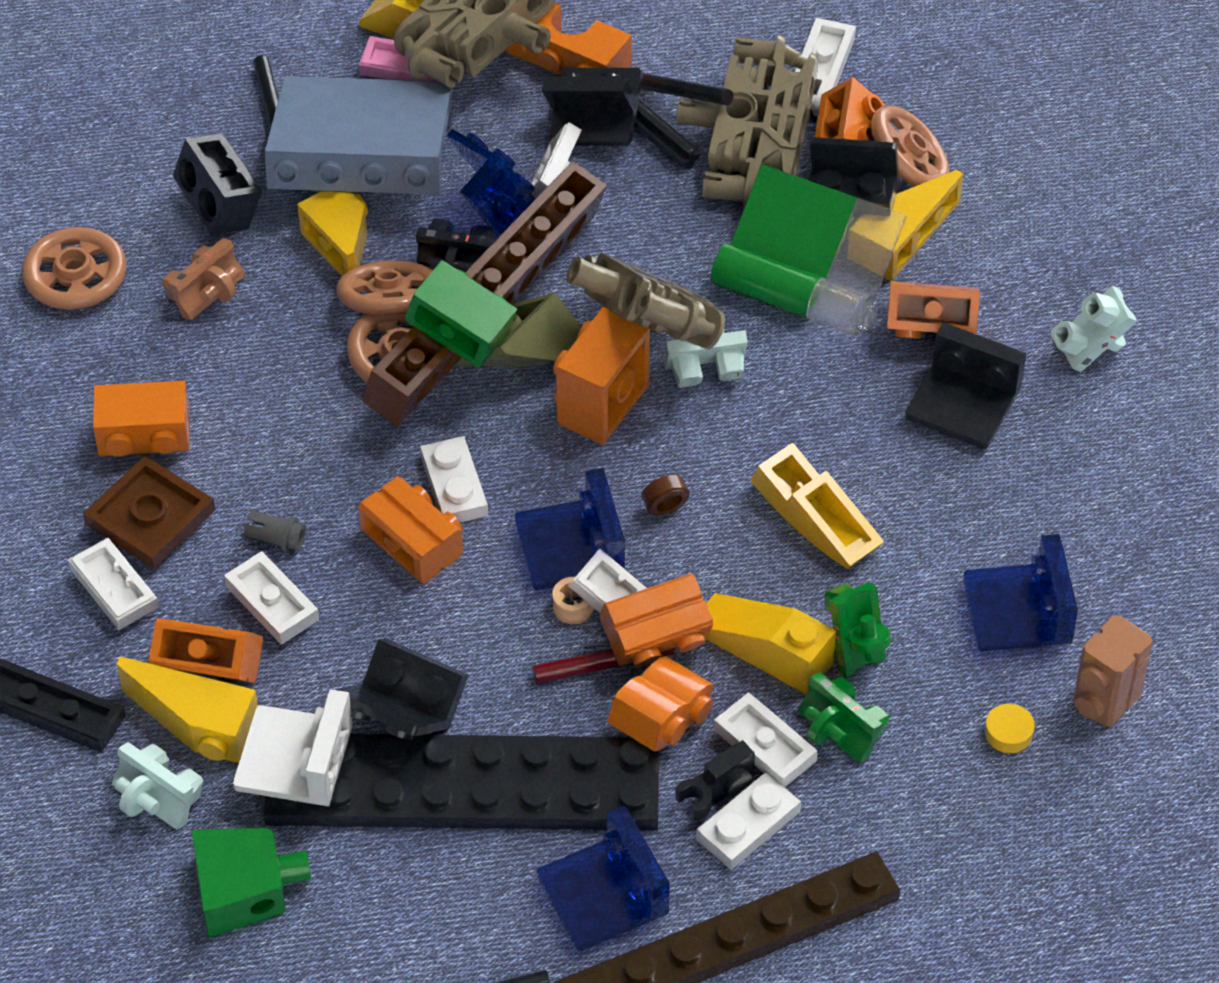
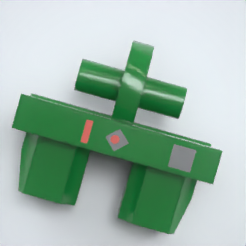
[824,582,891,677]
[797,672,889,764]

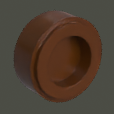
[641,475,690,516]

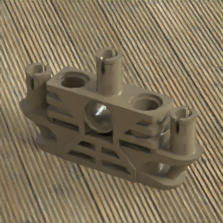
[394,0,555,88]
[676,34,818,209]
[566,252,725,349]

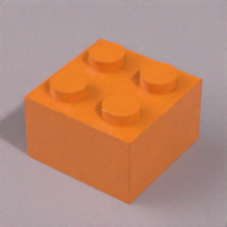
[553,307,650,445]

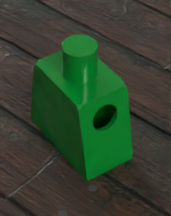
[192,828,311,937]

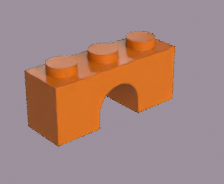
[504,3,632,75]

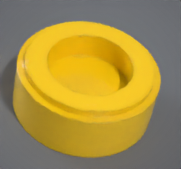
[985,704,1035,753]

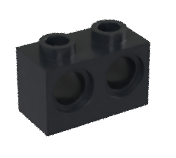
[173,133,262,235]

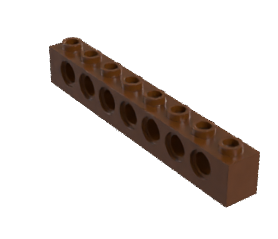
[361,161,607,427]

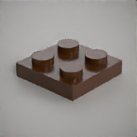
[83,455,215,569]

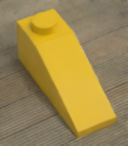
[847,170,963,281]
[704,593,836,695]
[116,656,258,763]

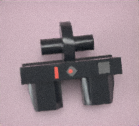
[416,218,496,272]

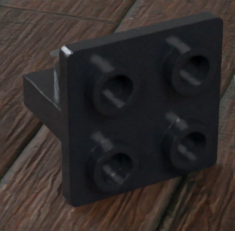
[542,68,643,146]
[809,137,901,217]

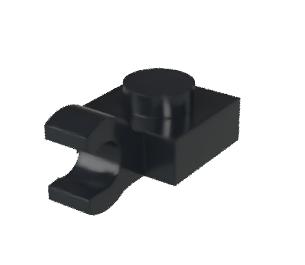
[675,740,755,821]

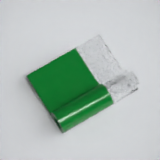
[710,164,907,336]

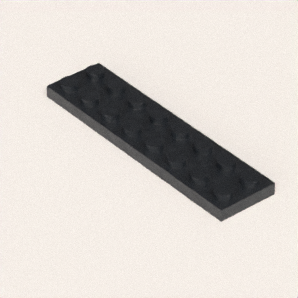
[264,734,659,831]

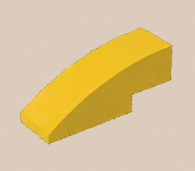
[750,443,884,569]

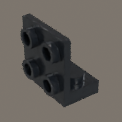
[905,322,1027,449]
[334,638,469,740]

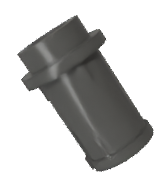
[244,509,306,553]

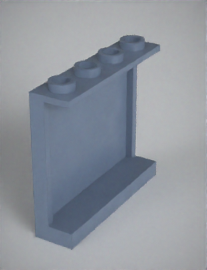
[265,76,453,195]

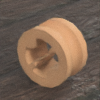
[552,577,595,624]

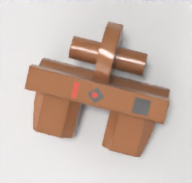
[162,238,246,321]

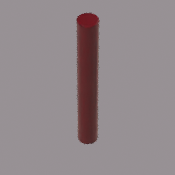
[532,648,675,684]

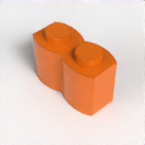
[607,656,714,751]

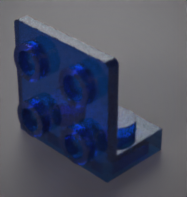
[446,129,536,238]
[515,468,625,590]
[963,534,1078,652]
[537,805,670,951]

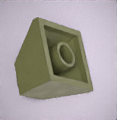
[457,292,581,367]

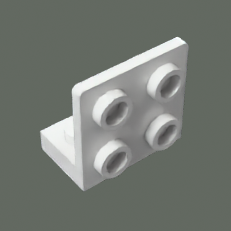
[233,689,352,806]

